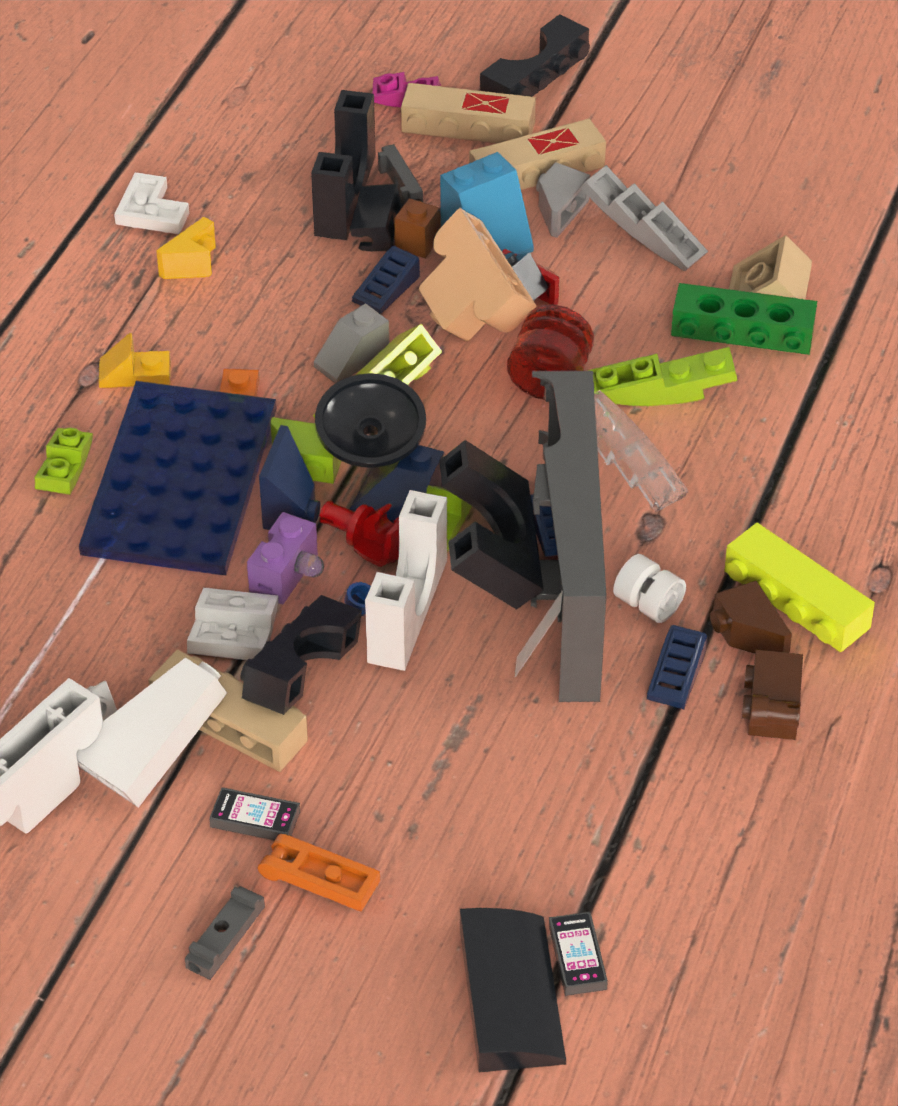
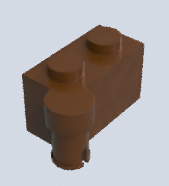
[742,650,803,740]

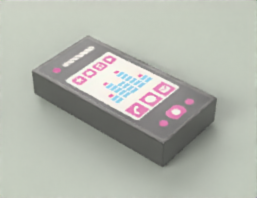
[209,787,300,840]
[549,912,608,996]

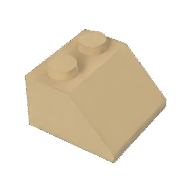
[729,235,812,299]

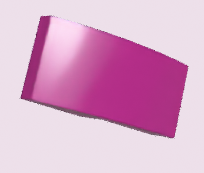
[372,72,441,108]

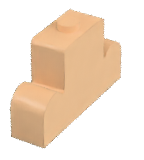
[419,208,537,341]

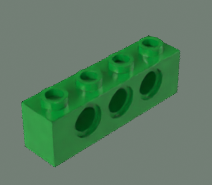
[671,283,818,355]

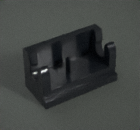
[350,184,403,252]

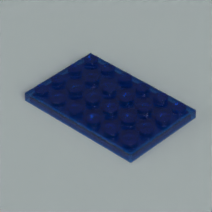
[79,381,277,576]

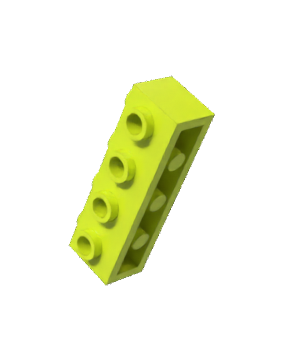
[313,324,442,418]
[724,523,875,652]

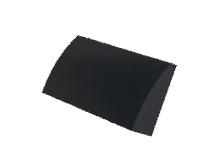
[460,908,566,1073]

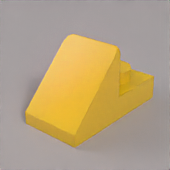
[156,217,216,279]
[99,333,171,388]

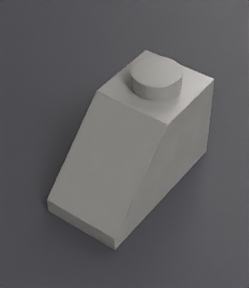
[536,162,590,238]
[314,303,389,384]

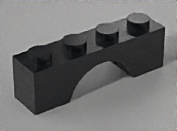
[480,14,590,97]
[240,595,362,715]

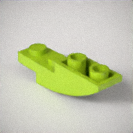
[588,347,738,406]

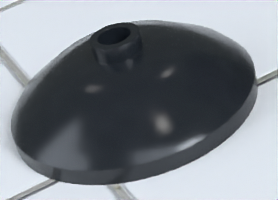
[315,373,426,468]

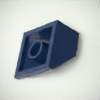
[259,425,320,530]
[349,445,444,523]

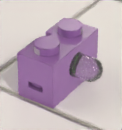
[247,512,324,605]

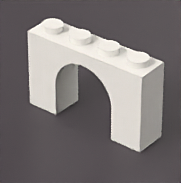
[365,490,447,671]

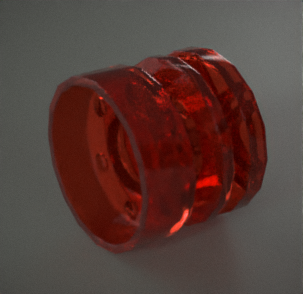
[507,304,594,400]

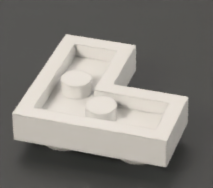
[114,172,189,234]

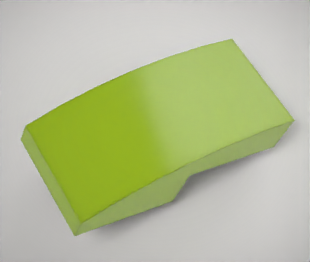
[35,428,93,495]

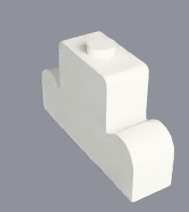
[0,678,103,833]

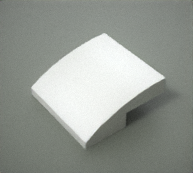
[187,587,278,660]

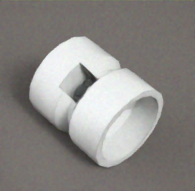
[613,554,686,623]

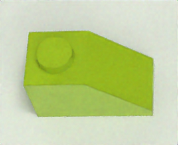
[270,417,341,484]

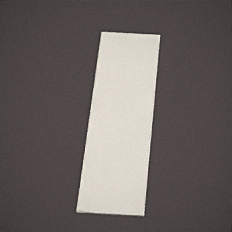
[515,591,563,677]

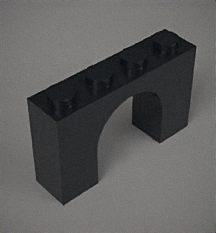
[311,90,376,240]
[439,440,544,610]

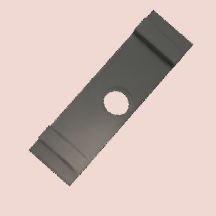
[378,144,423,206]
[185,886,265,980]

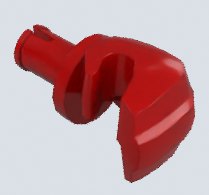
[319,500,399,567]

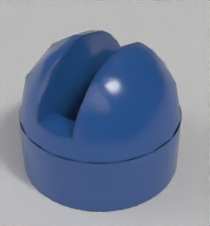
[344,582,371,616]

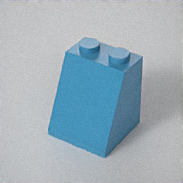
[440,152,534,255]

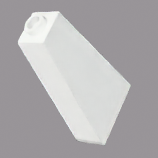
[76,658,227,808]

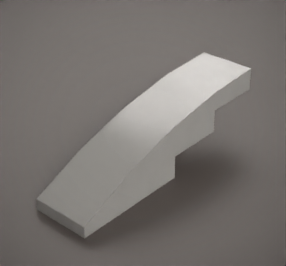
[580,165,708,271]

